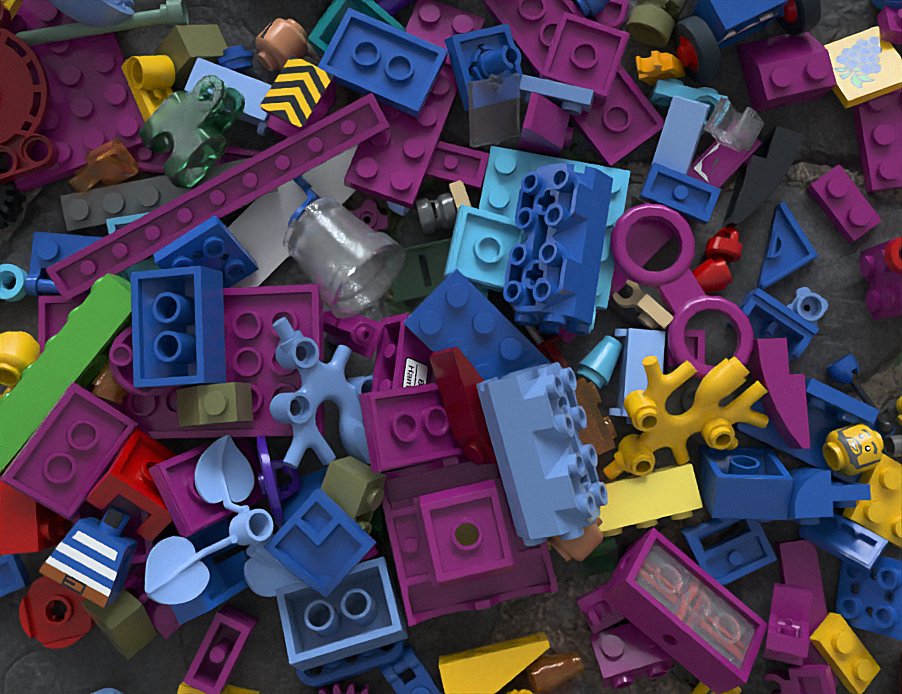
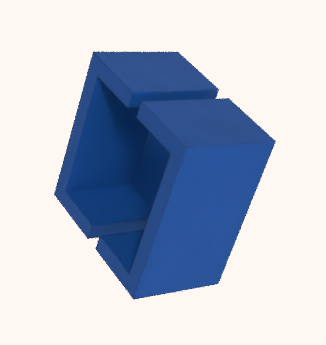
[145,517,248,625]

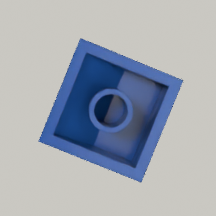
[698,445,794,523]

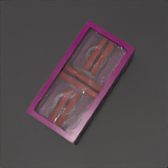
[601,528,768,694]

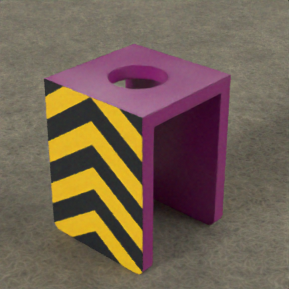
[260,54,337,138]

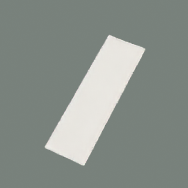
[221,145,358,288]

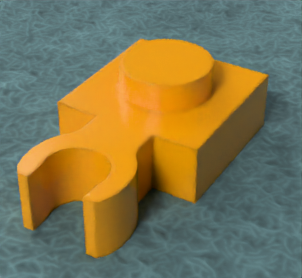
[635,51,685,86]

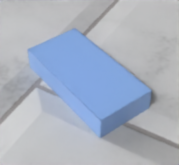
[651,96,711,175]

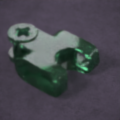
[139,75,245,189]

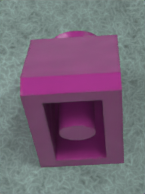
[517,92,574,158]

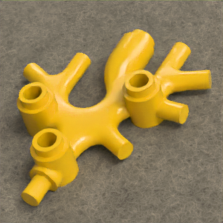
[603,356,769,481]

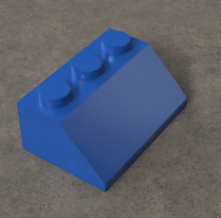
[131,266,226,388]

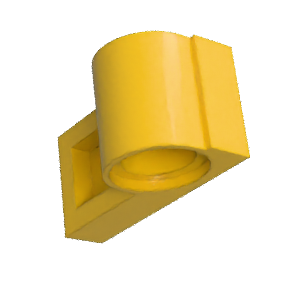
[121,55,185,131]

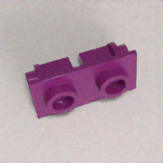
[323,308,387,359]

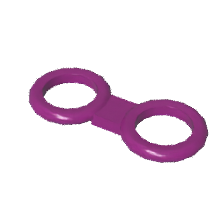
[610,203,754,380]

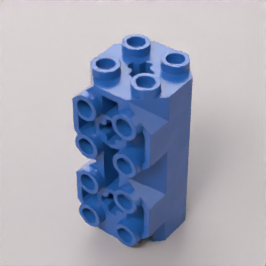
[503,163,613,335]

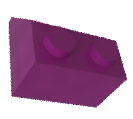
[737,32,837,113]

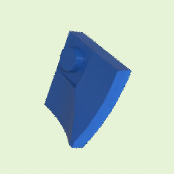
[264,488,377,597]

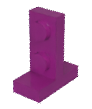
[764,582,813,666]

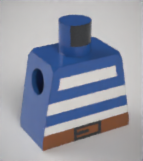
[39,505,138,608]

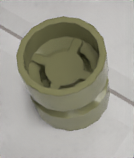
[625,0,687,48]

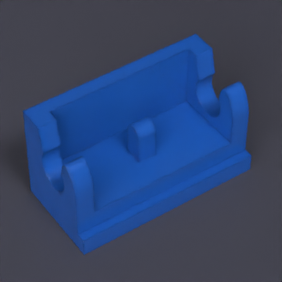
[727,288,820,362]

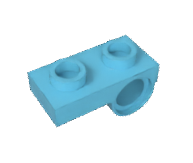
[649,78,728,135]

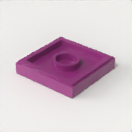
[539,11,630,103]

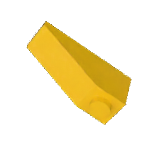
[439,632,550,694]

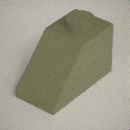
[177,382,254,427]

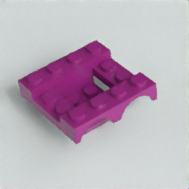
[382,455,558,626]

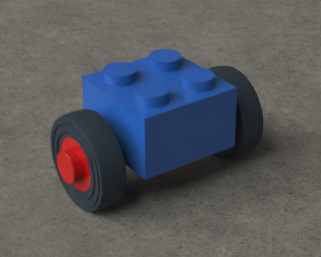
[672,0,821,83]

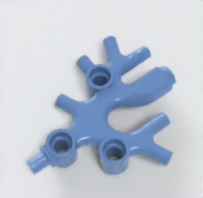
[270,317,374,469]

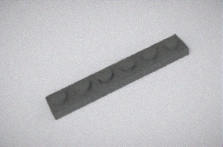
[60,158,279,232]

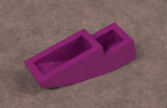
[748,338,810,449]

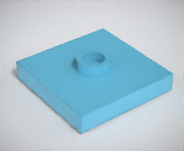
[443,204,527,293]

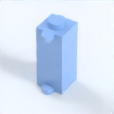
[184,57,272,136]
[609,328,666,424]

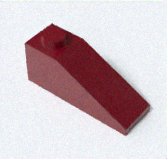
[429,346,497,465]

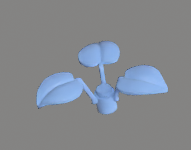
[145,435,302,605]

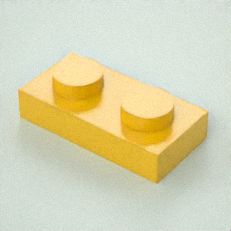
[809,612,881,694]

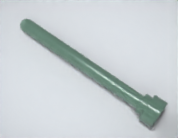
[15,0,189,47]

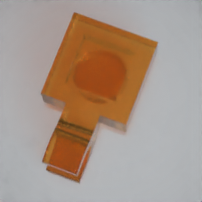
[69,138,140,193]

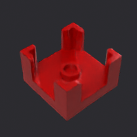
[86,427,178,542]

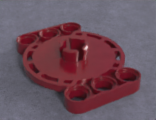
[0,1,59,185]

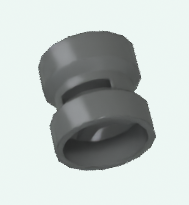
[416,192,457,235]

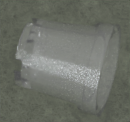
[283,197,405,318]

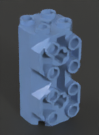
[476,362,608,546]

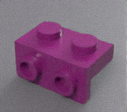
[589,623,675,690]

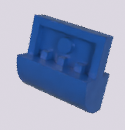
[787,467,871,525]

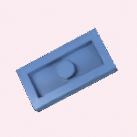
[519,74,594,115]

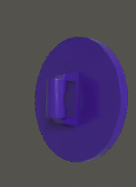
[256,435,302,529]

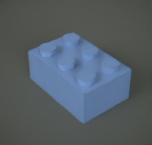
[275,556,409,671]

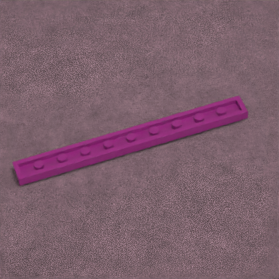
[46,93,390,301]

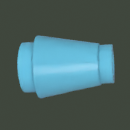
[575,335,623,391]

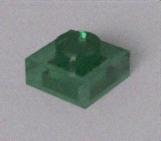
[580,536,619,577]

